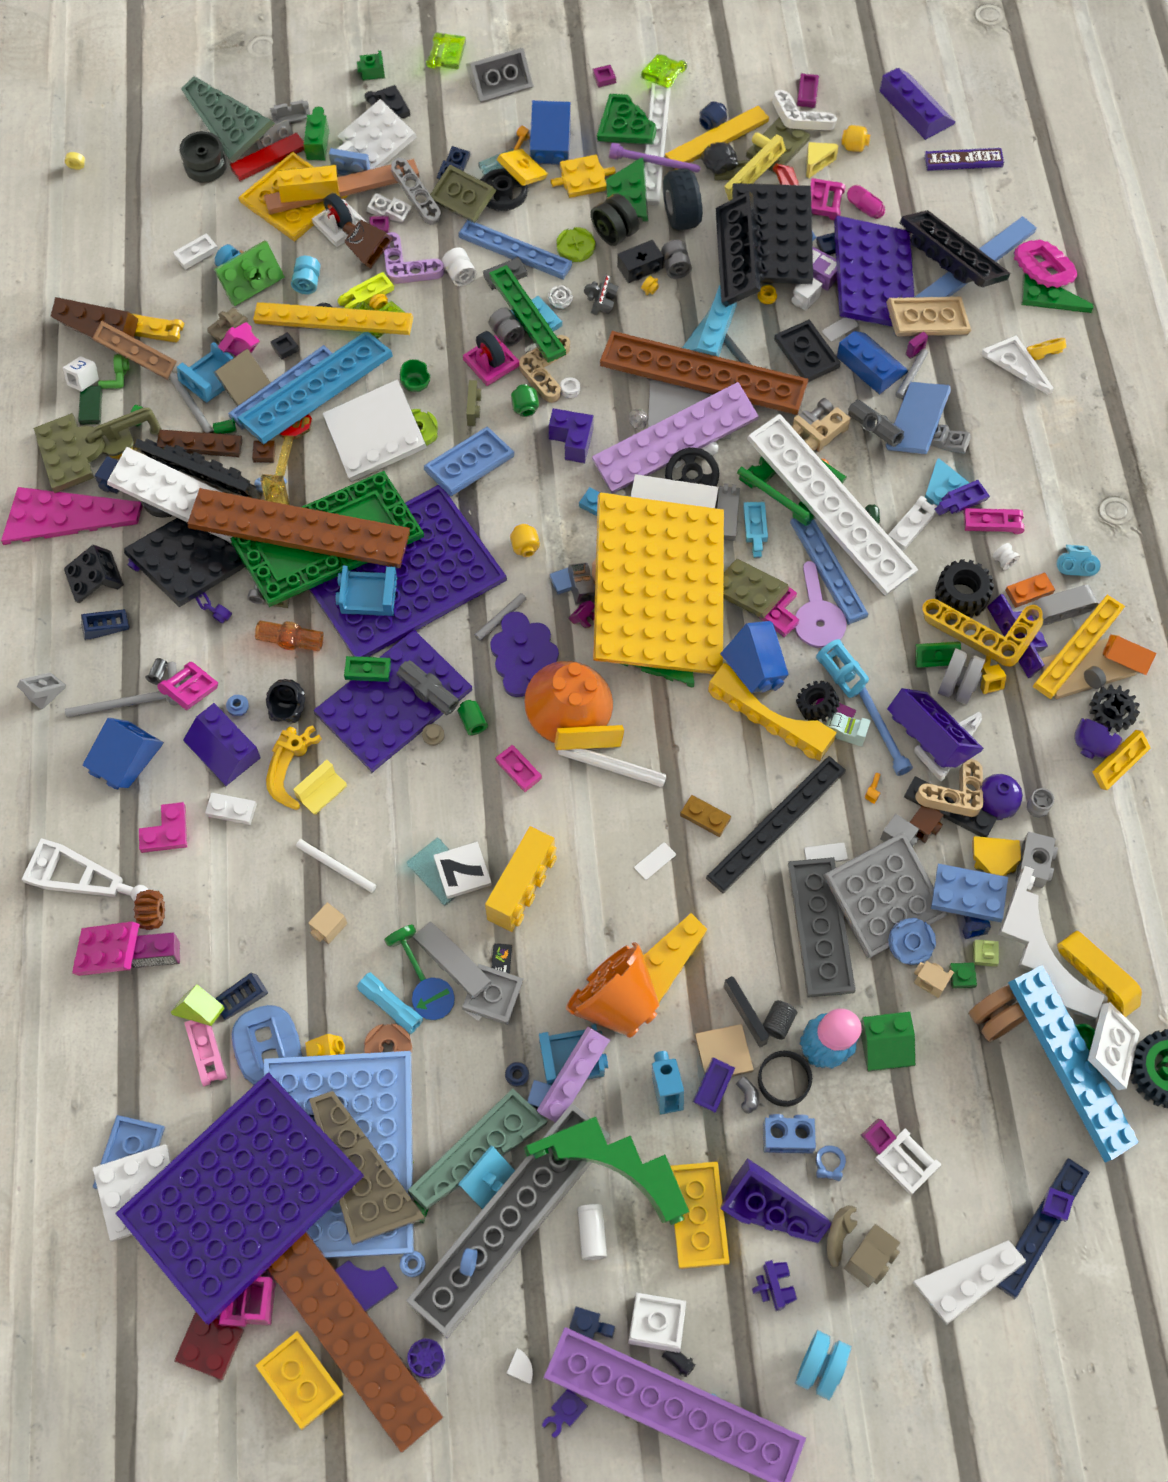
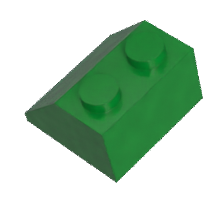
[860,1012,916,1072]

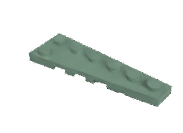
[408,1088,548,1210]

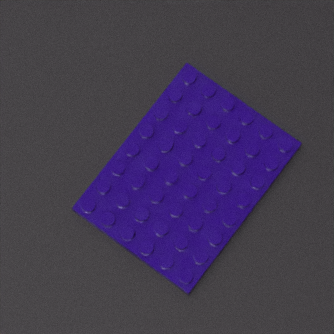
[309,485,507,657]
[115,1072,364,1325]

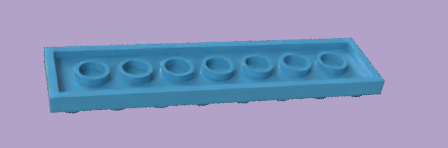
[237,332,393,444]
[1008,965,1139,1162]

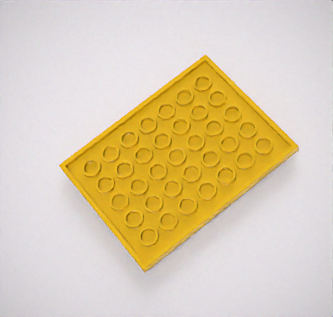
[593,493,724,674]

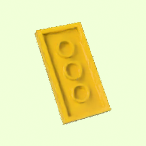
[671,1162,730,1269]

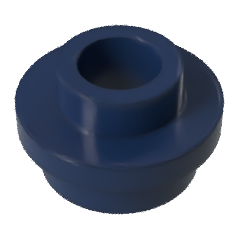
[505,1062,529,1087]

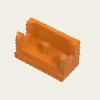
[1103,634,1157,675]

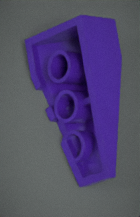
[721,1158,832,1243]

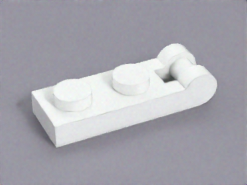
[888,496,937,551]

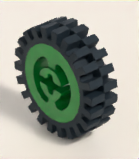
[1130,1029,1168,1108]

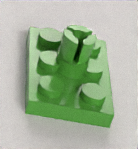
[214,240,285,306]

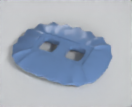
[232,1005,302,1085]

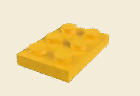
[255,1331,344,1430]

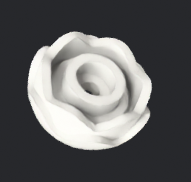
[548,285,573,309]

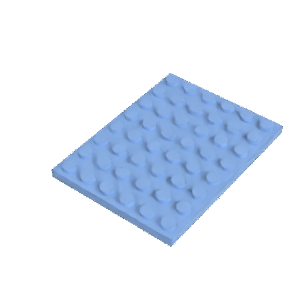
[264,1051,414,1258]

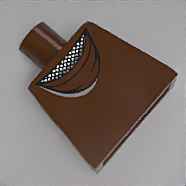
[343,220,393,269]

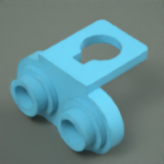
[1056,544,1101,576]

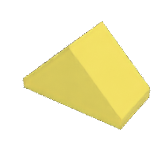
[806,142,839,179]

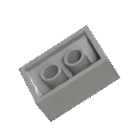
[466,48,533,102]

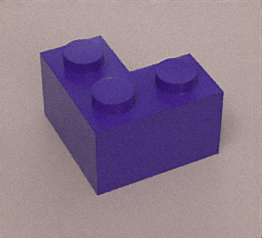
[548,408,594,463]

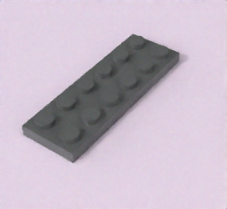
[788,857,856,998]

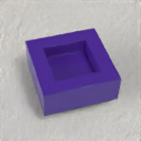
[1041,1187,1075,1222]

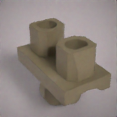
[207,307,248,343]

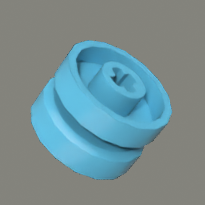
[795,1330,851,1400]

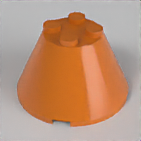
[525,661,613,743]
[566,942,659,1038]

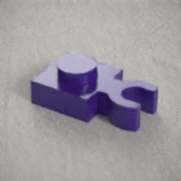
[542,1389,588,1438]

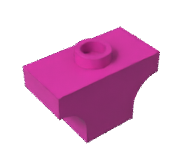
[218,322,260,356]

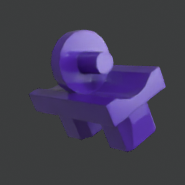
[752,1260,797,1311]

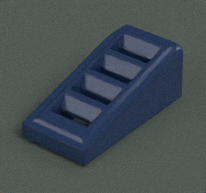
[81,609,129,640]
[215,973,268,1020]

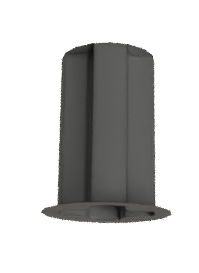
[145,658,167,685]

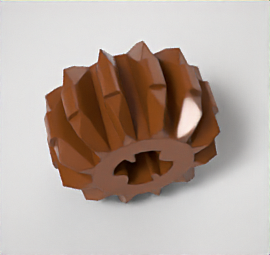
[133,890,165,930]

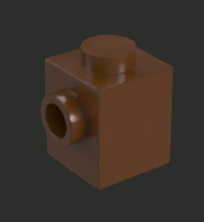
[909,806,944,843]

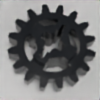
[1089,684,1140,732]

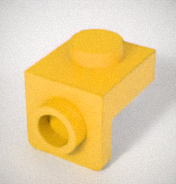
[305,1034,345,1056]

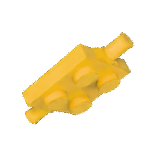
[550,154,616,198]

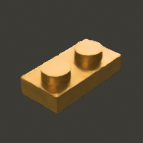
[680,795,731,837]

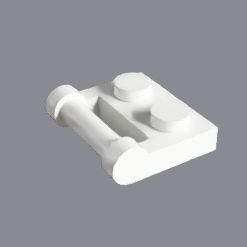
[875,1128,942,1196]

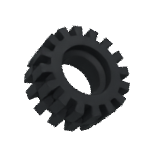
[796,680,840,722]

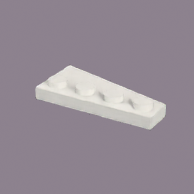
[913,1240,1026,1325]

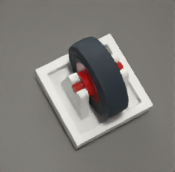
[312,193,366,247]

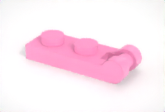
[184,1020,227,1087]

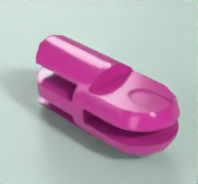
[847,185,885,219]

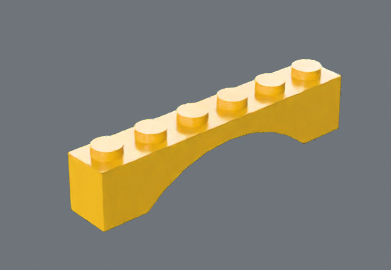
[708,663,837,761]

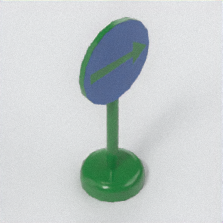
[384,924,455,1020]

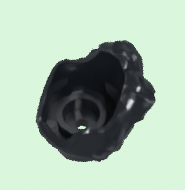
[701,142,738,174]
[266,679,305,723]

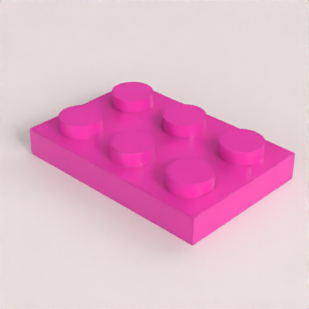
[72,921,139,976]

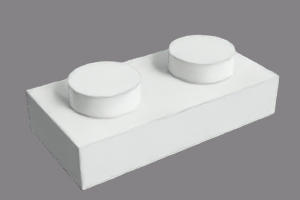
[173,233,218,270]
[205,793,257,825]

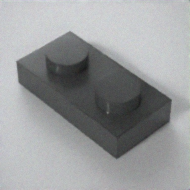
[483,257,527,290]

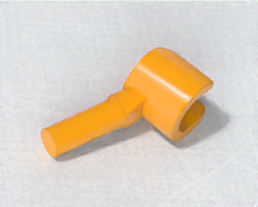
[513,126,530,151]
[865,773,881,804]

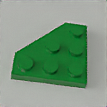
[597,94,657,144]

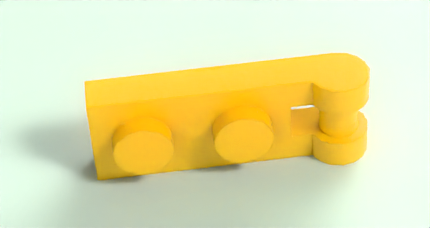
[132,314,184,343]

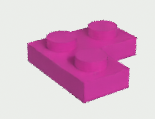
[757,587,799,638]
[139,802,187,853]

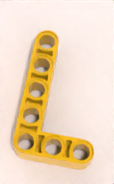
[922,599,1043,667]

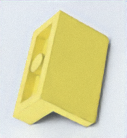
[293,760,347,815]

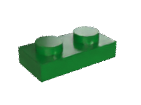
[915,641,961,668]
[344,656,391,682]

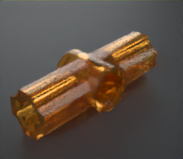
[255,620,324,651]

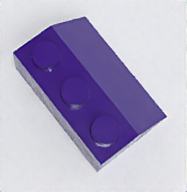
[183,703,261,786]

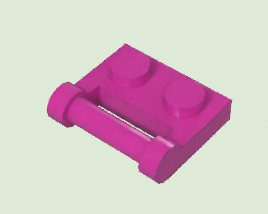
[810,178,845,220]
[157,661,218,710]

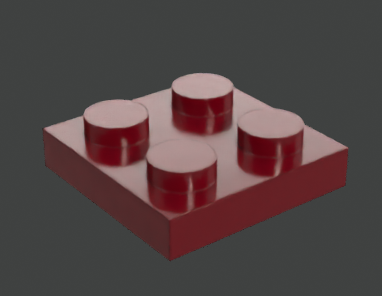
[174,1311,244,1381]

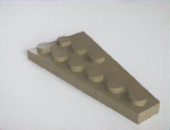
[309,1091,426,1245]

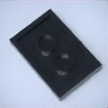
[774,319,841,382]

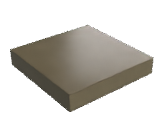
[214,349,271,407]

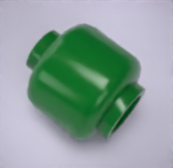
[511,384,539,417]

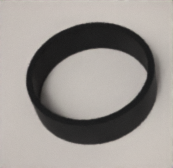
[758,1050,813,1107]

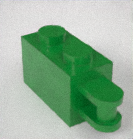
[303,106,329,161]

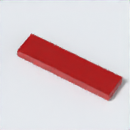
[230,132,305,181]

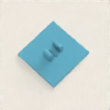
[458,1146,515,1210]

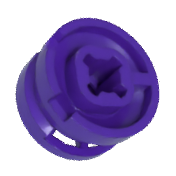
[407,1339,445,1379]

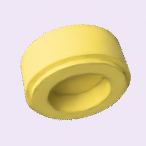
[65,152,85,170]

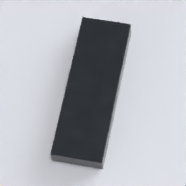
[723,976,769,1048]

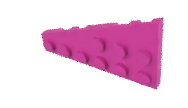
[1,487,143,545]

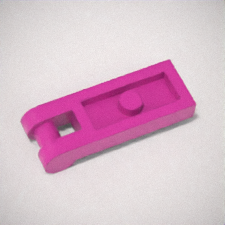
[963,508,1025,534]

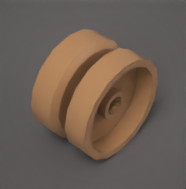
[968,984,1027,1042]

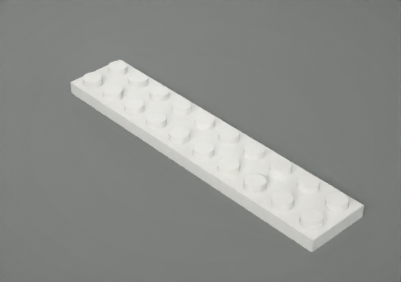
[747,414,918,596]

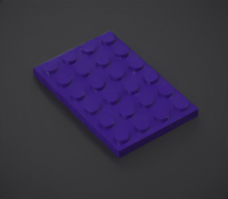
[834,216,915,327]
[313,630,473,773]

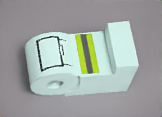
[826,712,871,747]

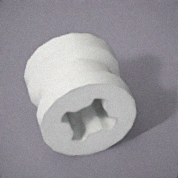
[992,543,1020,570]

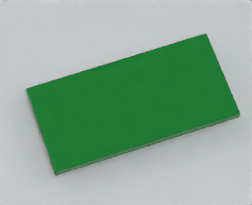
[230,471,424,607]

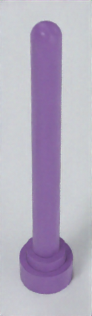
[609,143,700,173]

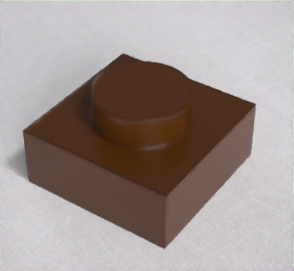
[252,440,276,463]

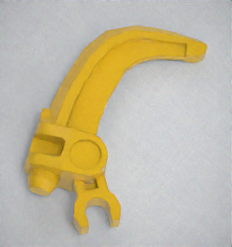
[266,725,322,810]

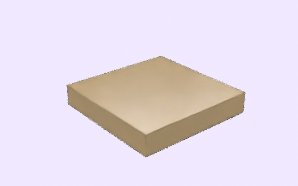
[695,1024,754,1077]

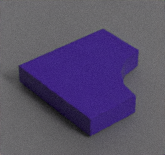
[335,1260,399,1312]

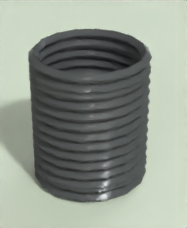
[763,1000,798,1040]

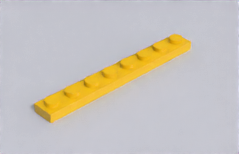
[253,302,413,335]

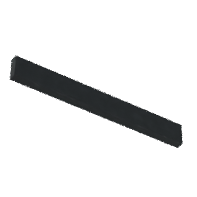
[706,756,846,894]

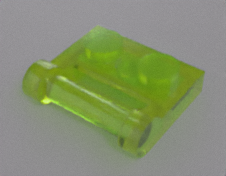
[426,33,466,70]
[641,54,687,88]

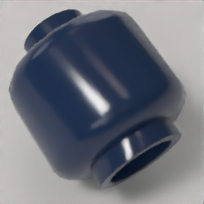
[699,101,727,130]

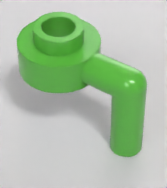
[98,354,130,389]

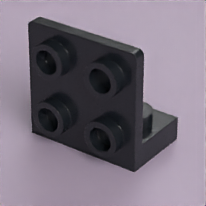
[64,544,124,603]

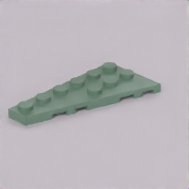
[181,76,275,163]

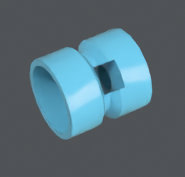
[291,256,321,295]

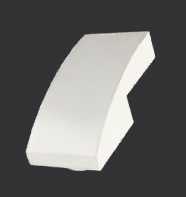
[367,193,412,222]

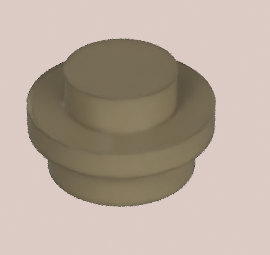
[422,724,445,746]

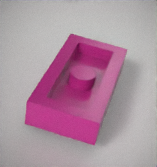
[495,744,542,792]

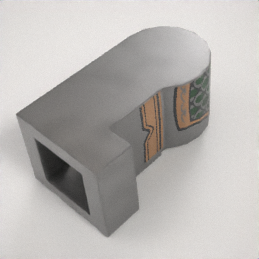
[568,562,595,605]

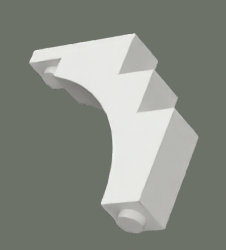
[998,866,1106,1020]

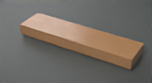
[92,321,177,380]

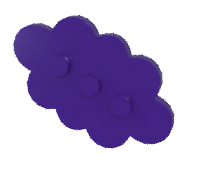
[490,611,559,697]

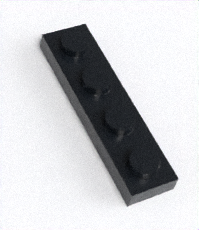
[904,776,997,837]

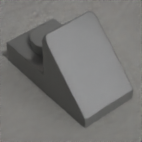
[17,673,66,709]

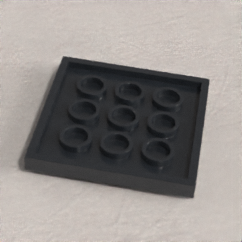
[124,518,245,607]

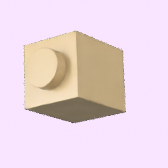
[308,902,347,944]

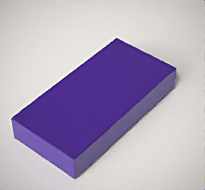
[692,1057,735,1113]

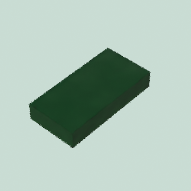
[78,386,103,425]

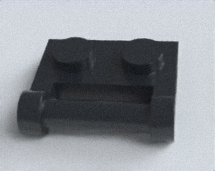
[364,85,411,119]

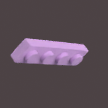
[537,1027,610,1123]

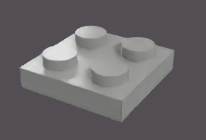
[462,964,523,1025]

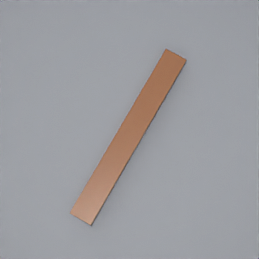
[264,159,420,215]

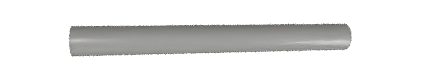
[169,373,214,433]

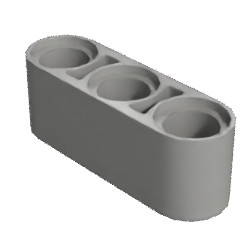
[1032,585,1099,625]

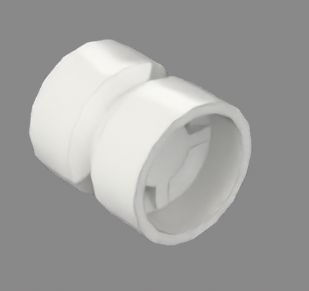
[442,248,477,286]

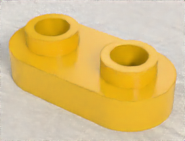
[1027,338,1067,360]

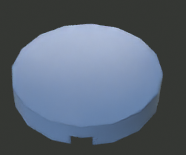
[888,918,936,965]

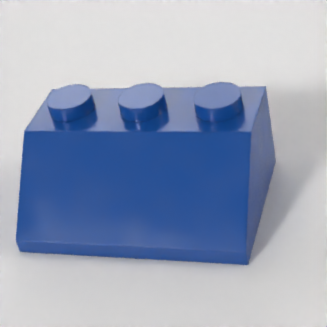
[837,331,908,395]

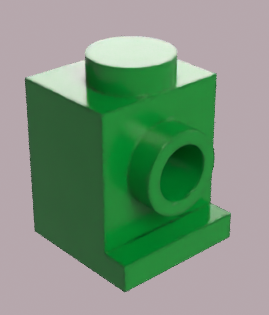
[356,50,385,81]

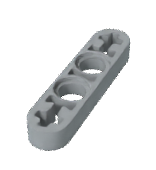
[391,158,440,225]

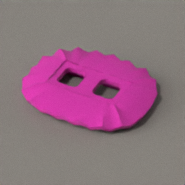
[1013,239,1077,288]

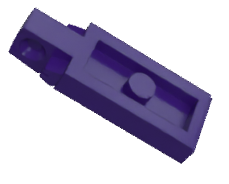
[935,480,990,516]

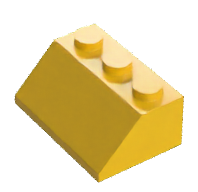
[276,165,340,203]

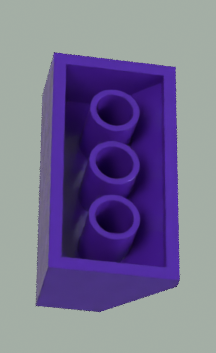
[879,67,956,140]
[887,688,984,768]

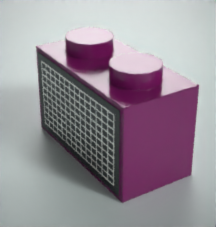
[131,932,180,968]

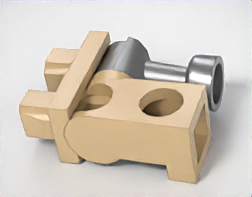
[791,398,850,452]

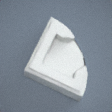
[507,1348,533,1385]

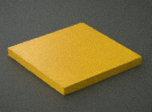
[238,152,349,242]

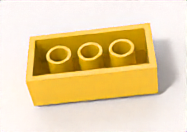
[485,826,557,932]

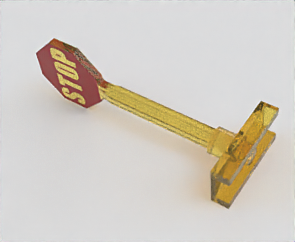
[260,414,313,505]

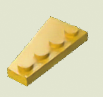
[643,913,707,1004]

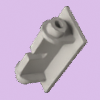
[270,99,310,125]
[254,119,293,150]

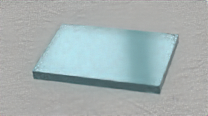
[406,837,457,906]

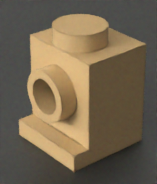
[914,961,954,998]

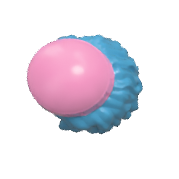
[799,1009,861,1069]

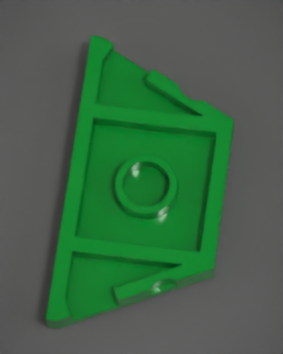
[606,158,649,222]

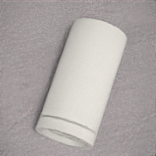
[577,1204,607,1260]

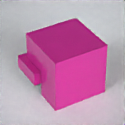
[219,1277,276,1327]

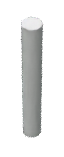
[896,349,928,399]
[474,593,526,641]

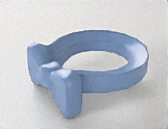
[816,1146,846,1181]

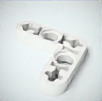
[772,90,837,130]

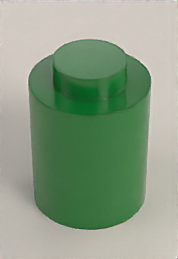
[457,700,488,736]

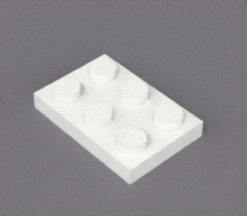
[1088,1002,1140,1091]

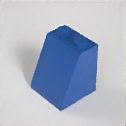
[530,100,571,165]
[720,621,789,693]
[82,718,164,790]

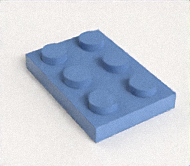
[931,863,1008,923]

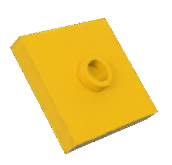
[497,148,548,186]

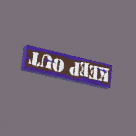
[924,148,1004,171]

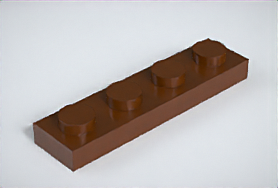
[157,429,243,457]

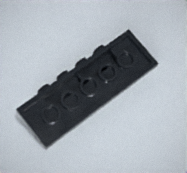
[715,191,766,307]
[899,210,1011,288]
[134,439,261,499]

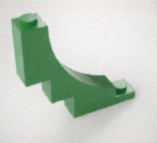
[524,1116,689,1225]

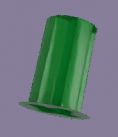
[213,417,237,434]

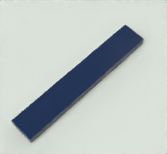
[996,1158,1090,1299]

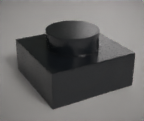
[270,332,299,360]

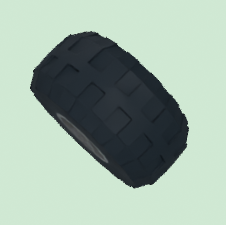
[662,168,703,231]

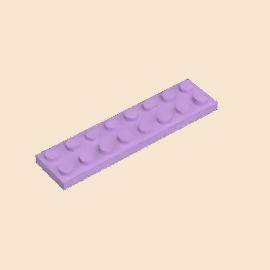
[592,382,759,494]

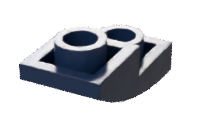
[436,146,471,180]

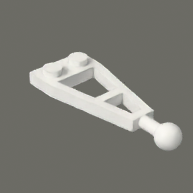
[22,838,149,901]

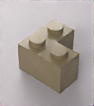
[843,1223,901,1287]

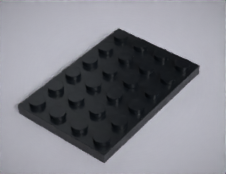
[732,183,813,284]

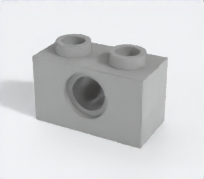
[1015,831,1058,888]

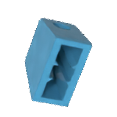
[652,1051,684,1115]

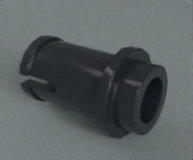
[662,1350,696,1377]

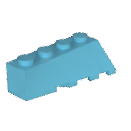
[682,285,737,357]

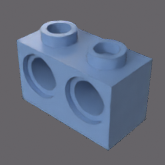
[763,1114,816,1154]

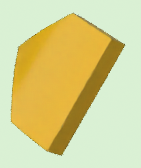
[972,836,1021,876]

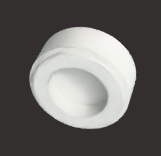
[560,377,580,398]

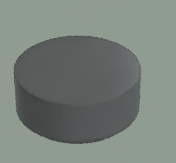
[1084,666,1106,689]

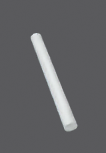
[296,839,377,893]

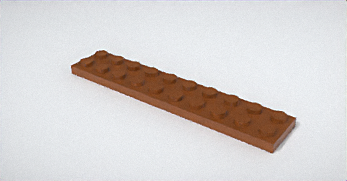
[600,331,808,415]
[187,488,410,569]
[268,1231,444,1453]

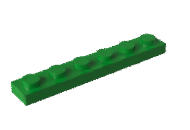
[489,265,566,363]

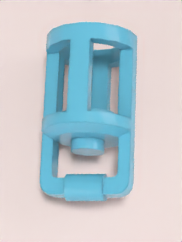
[816,639,869,698]

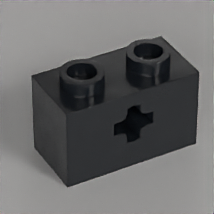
[617,239,664,283]

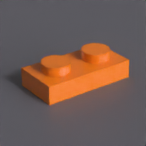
[1005,572,1055,608]

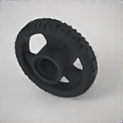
[480,168,528,211]
[665,447,719,487]

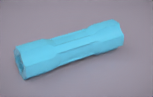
[357,972,423,1035]

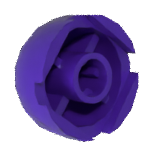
[1074,718,1122,760]
[980,774,1023,820]

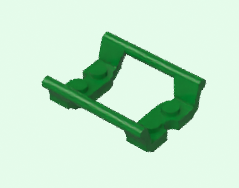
[737,456,847,526]

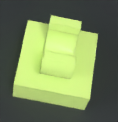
[973,939,999,967]

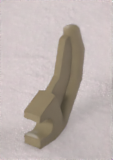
[827,1205,857,1267]

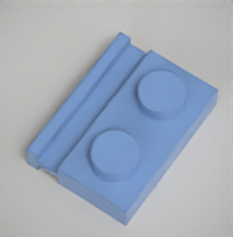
[329,148,370,176]

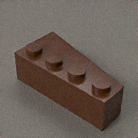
[50,297,138,339]

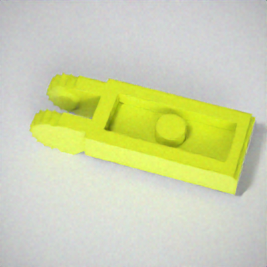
[337,272,394,309]

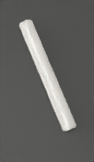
[558,749,666,787]

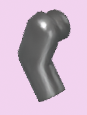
[736,1076,759,1113]

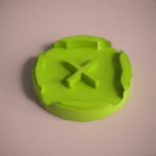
[556,227,595,262]

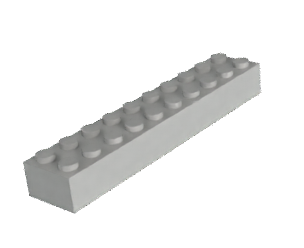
[406,1104,610,1339]

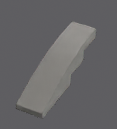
[413,921,491,999]

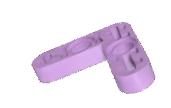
[384,232,444,284]

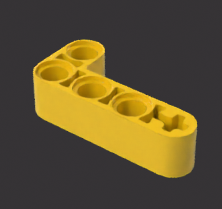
[1057,931,1142,1018]

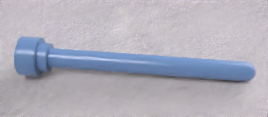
[859,687,913,776]

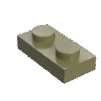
[466,380,482,426]

